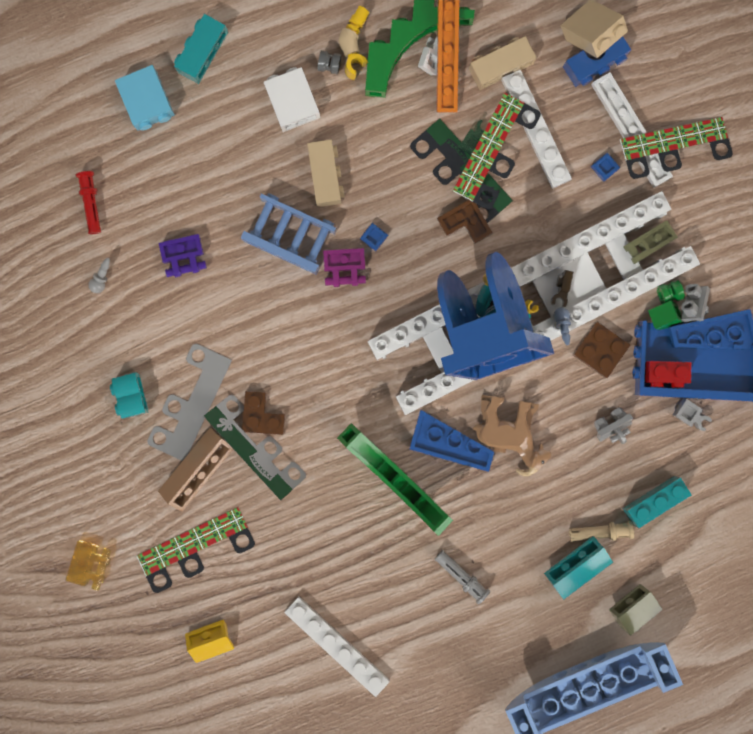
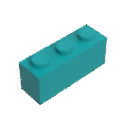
[174,14,229,84]
[622,476,692,528]
[544,536,613,600]

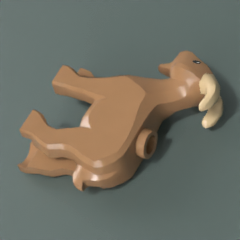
[473,395,551,476]

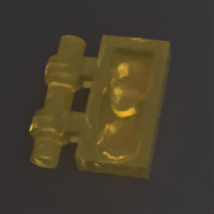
[65,540,111,591]

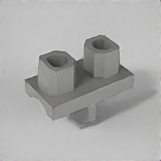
[681,284,710,322]
[594,407,633,444]

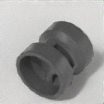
[318,50,342,75]

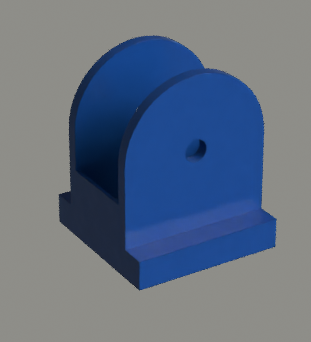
[437,252,554,380]

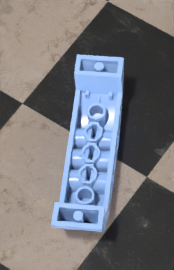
[505,642,683,734]

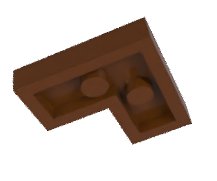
[437,200,493,244]
[242,391,285,435]

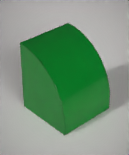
[648,301,684,330]

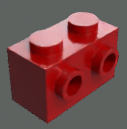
[644,361,691,388]

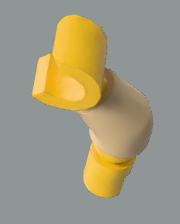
[339,6,369,80]

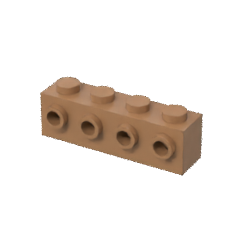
[158,427,233,512]

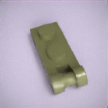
[623,220,678,264]

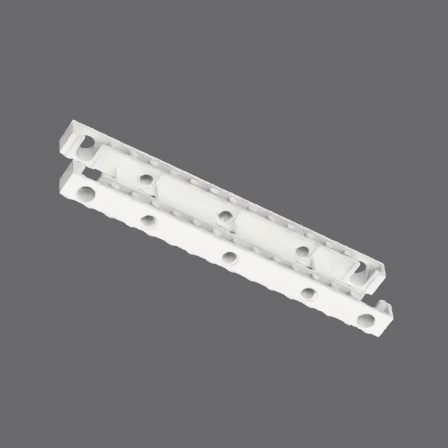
[367,191,700,415]

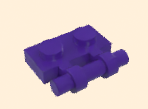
[159,234,207,278]

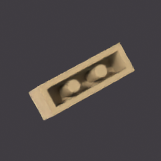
[469,36,537,90]
[307,139,345,207]

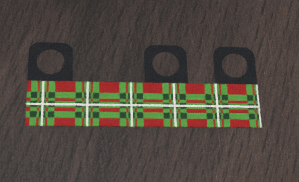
[453,93,541,209]
[620,117,733,179]
[137,507,255,593]

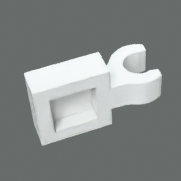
[418,37,437,76]

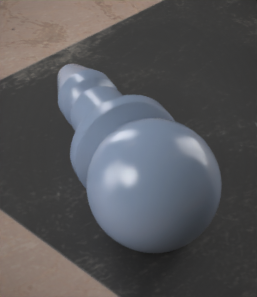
[553,307,571,345]

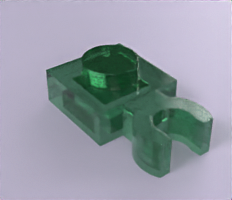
[459,120,485,156]

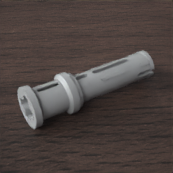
[434,550,490,605]

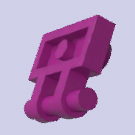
[323,248,366,287]

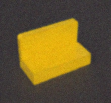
[185,619,234,663]

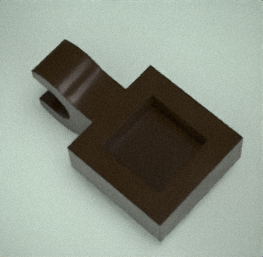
[551,270,574,308]

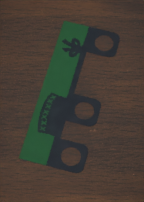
[410,118,513,223]

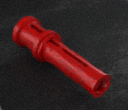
[75,171,102,235]

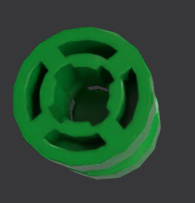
[657,280,685,304]

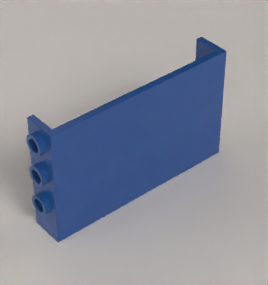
[632,321,753,402]

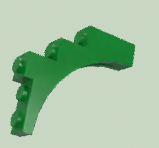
[365,0,475,98]
[337,423,453,536]

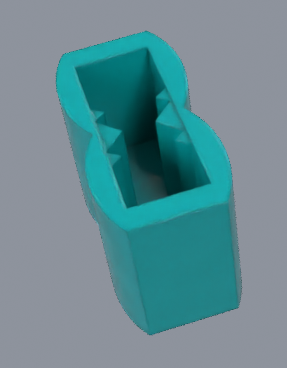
[110,372,149,419]

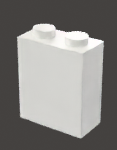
[264,67,320,132]

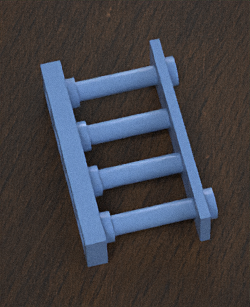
[241,193,337,275]

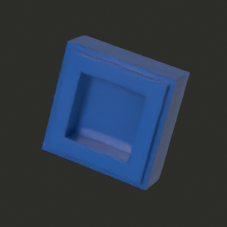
[591,152,620,182]
[360,223,389,252]

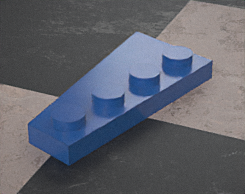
[668,309,753,350]
[409,410,494,472]

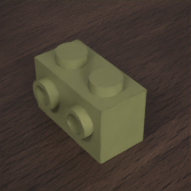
[609,584,663,636]

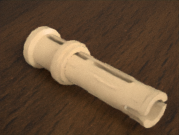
[569,520,634,542]

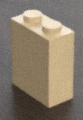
[560,0,628,58]

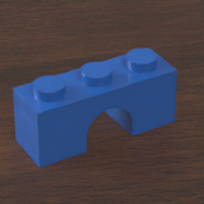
[563,36,631,87]

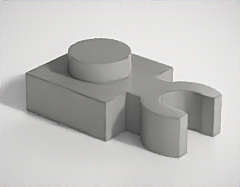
[672,398,712,431]

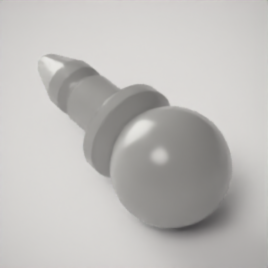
[88,258,110,293]

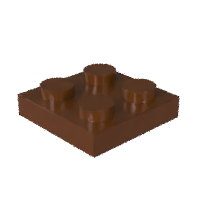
[573,321,631,378]

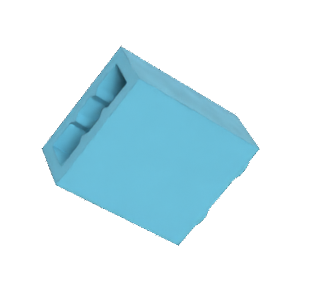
[115,65,175,131]

